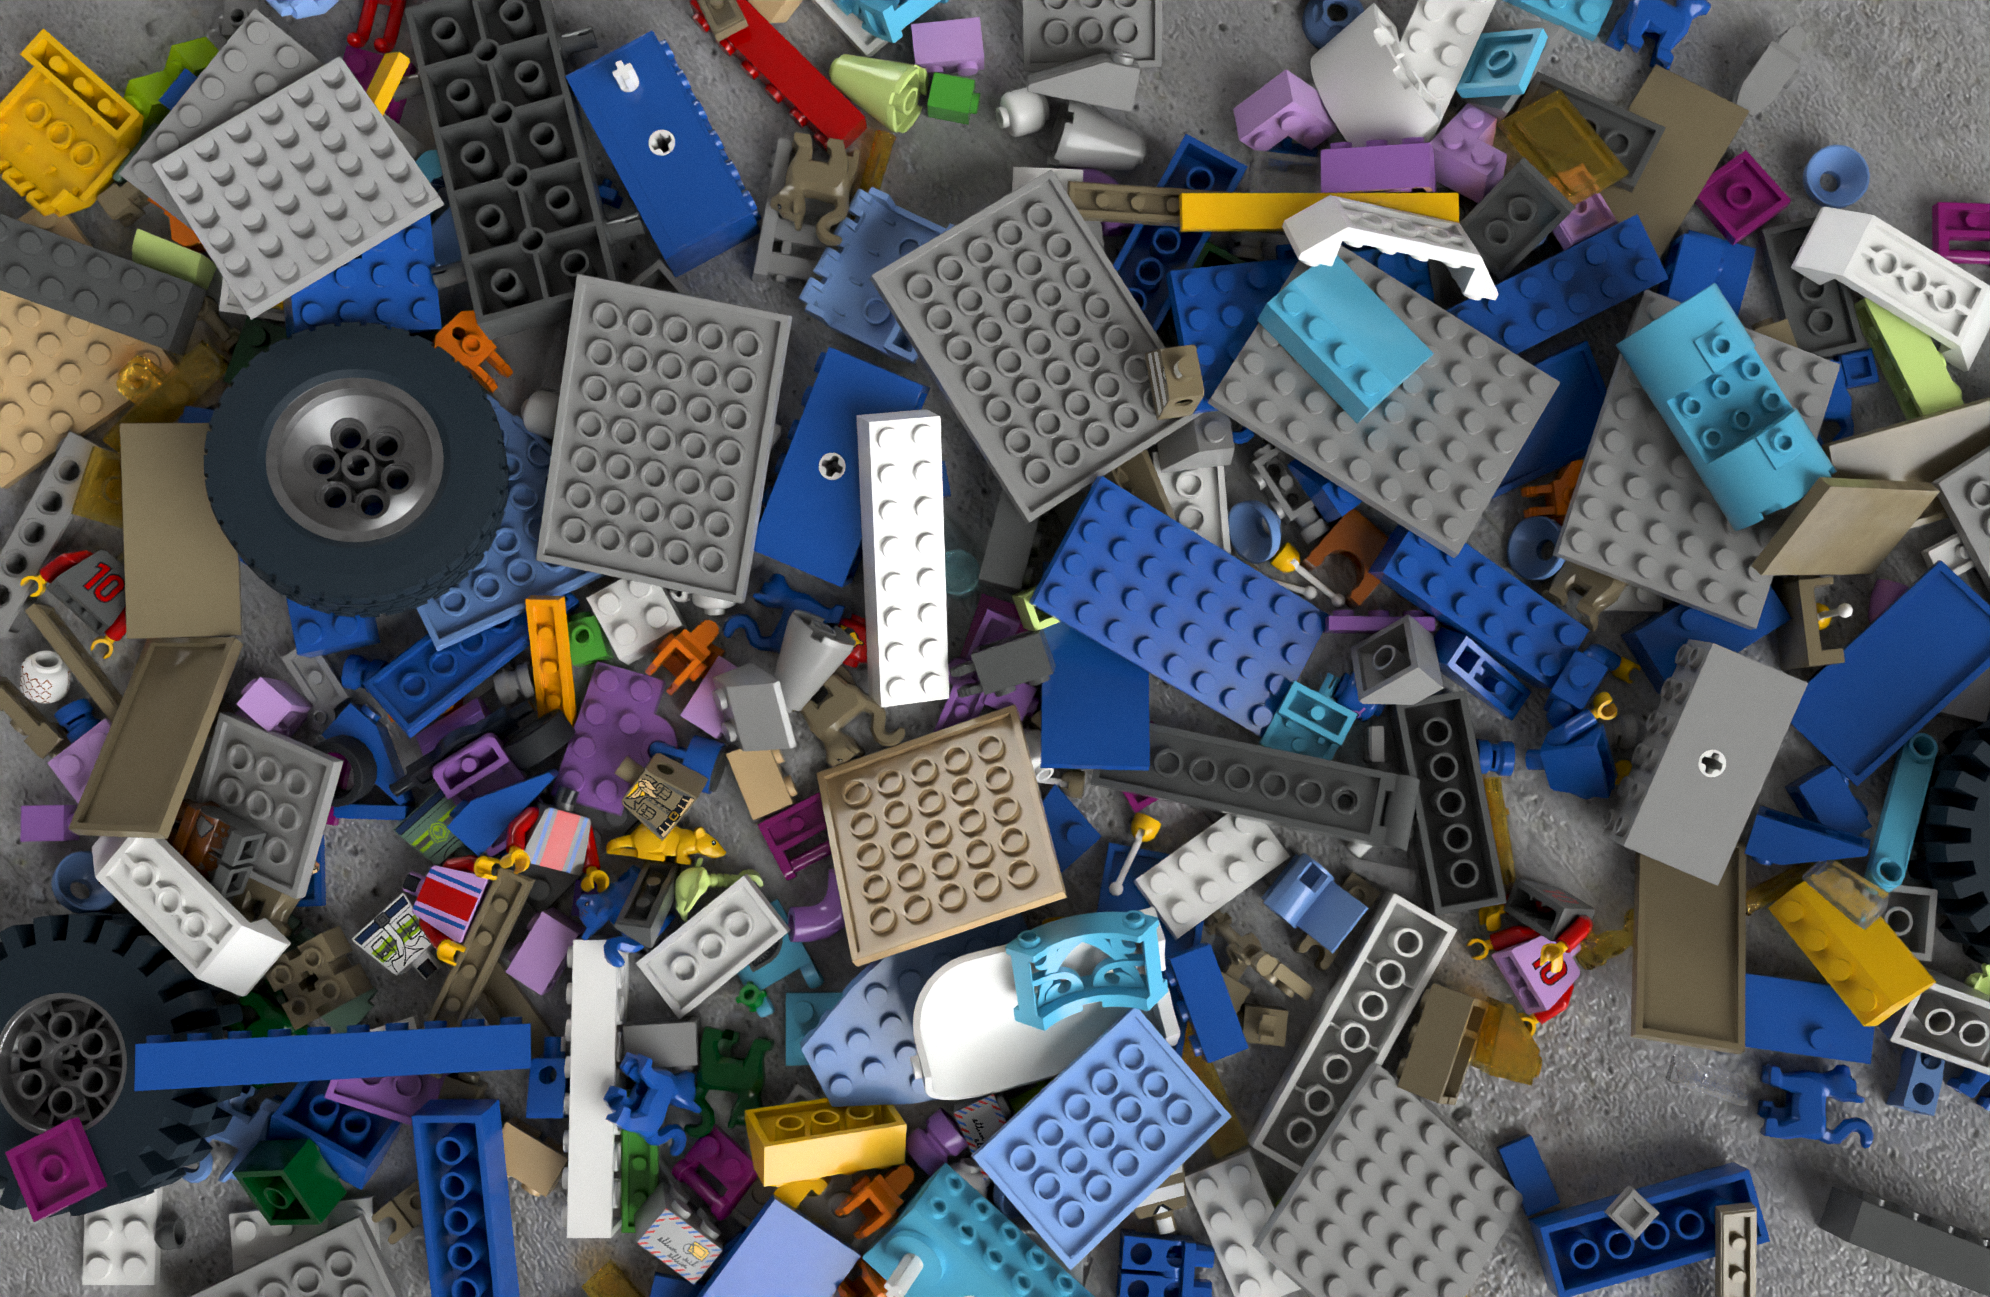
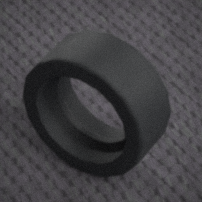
[503,709,575,771]
[313,735,377,807]

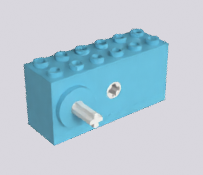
[862,1162,1095,1297]

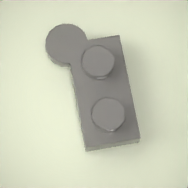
[281,649,353,731]

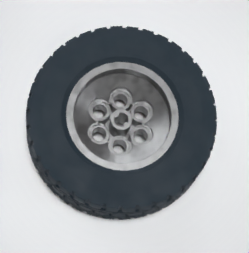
[204,322,509,618]

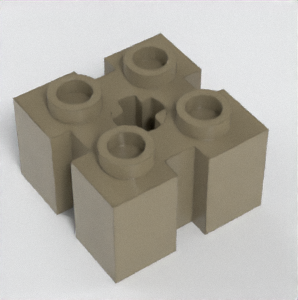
[265,925,373,1030]

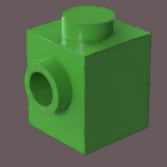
[927,72,981,125]
[567,611,614,668]

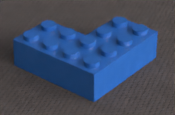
[283,214,442,338]

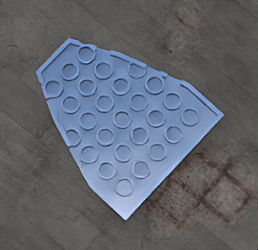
[394,394,607,651]
[800,913,1029,1107]

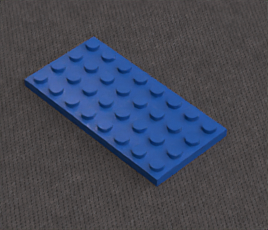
[1166,249,1434,414]
[1028,476,1330,738]

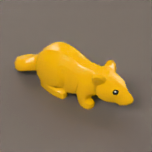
[606,823,726,865]

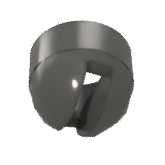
[154,1219,186,1250]

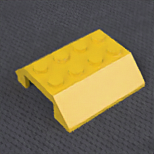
[0,28,144,217]

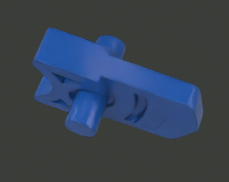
[1267,136,1318,167]
[598,178,623,209]

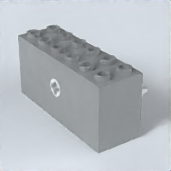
[1602,639,1808,886]

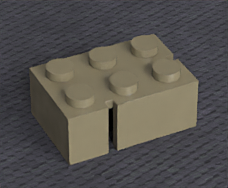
[1396,983,1490,1105]

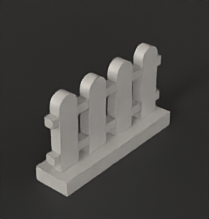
[752,138,856,284]

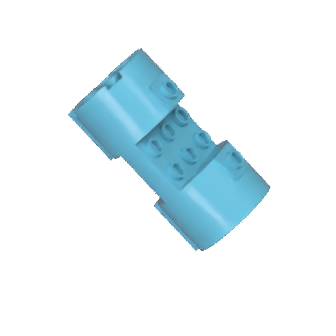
[1616,283,1837,531]

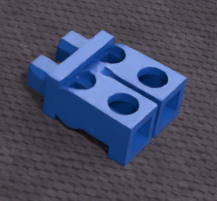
[1116,1228,1215,1297]

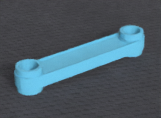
[1864,733,1938,893]

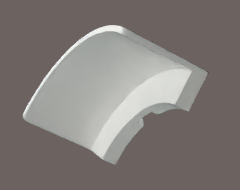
[1310,3,1441,148]

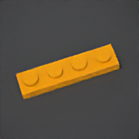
[525,595,577,728]

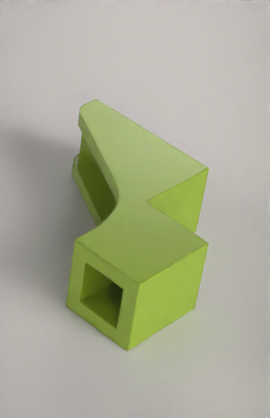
[123,36,219,139]

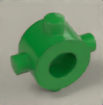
[736,981,767,1012]

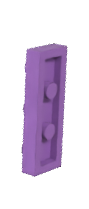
[1323,610,1435,634]

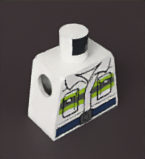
[352,892,442,981]

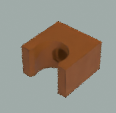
[1300,508,1389,609]

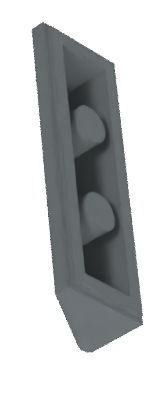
[615,860,681,948]

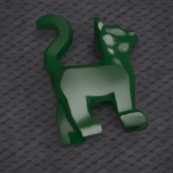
[222,979,310,1089]
[684,1026,775,1138]

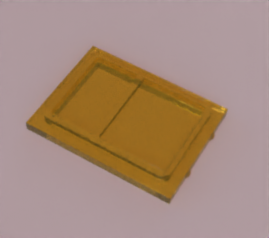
[1497,89,1629,206]

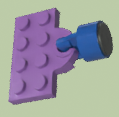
[551,661,728,816]

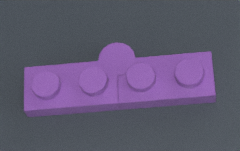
[933,607,1021,732]

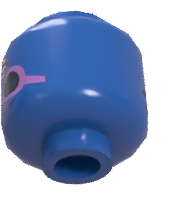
[1332,671,1386,722]

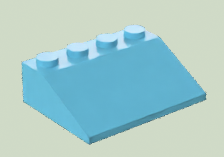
[1257,255,1434,424]

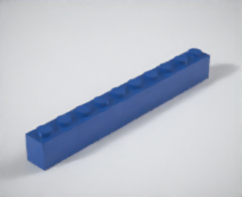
[134,1017,531,1091]

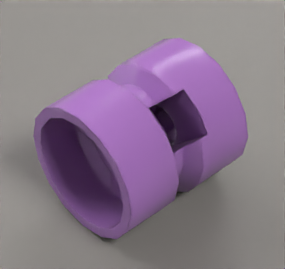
[906,1107,968,1176]

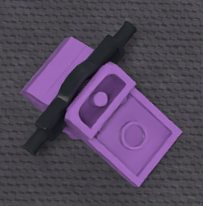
[389,696,544,857]

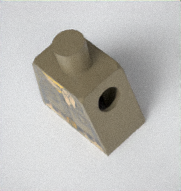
[614,753,708,841]

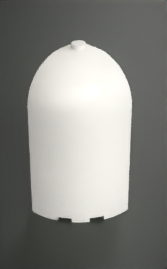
[910,907,1181,1100]

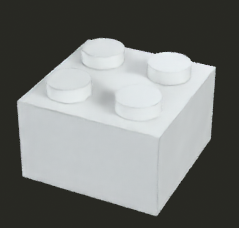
[586,579,689,665]

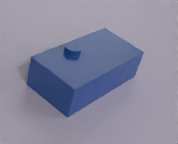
[1621,585,1792,694]
[1745,972,1875,1064]

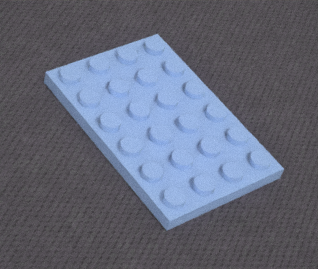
[971,1008,1232,1270]

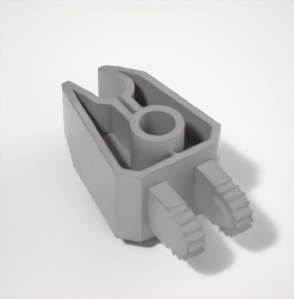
[1731,25,1806,120]

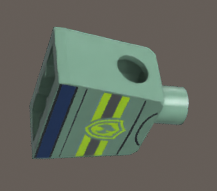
[393,788,482,866]

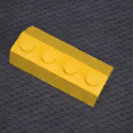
[1768,865,1936,1027]
[745,1098,907,1187]

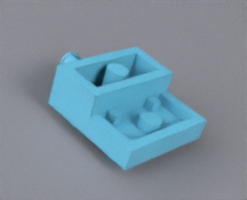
[1258,673,1358,760]

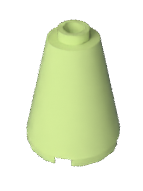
[829,54,929,133]

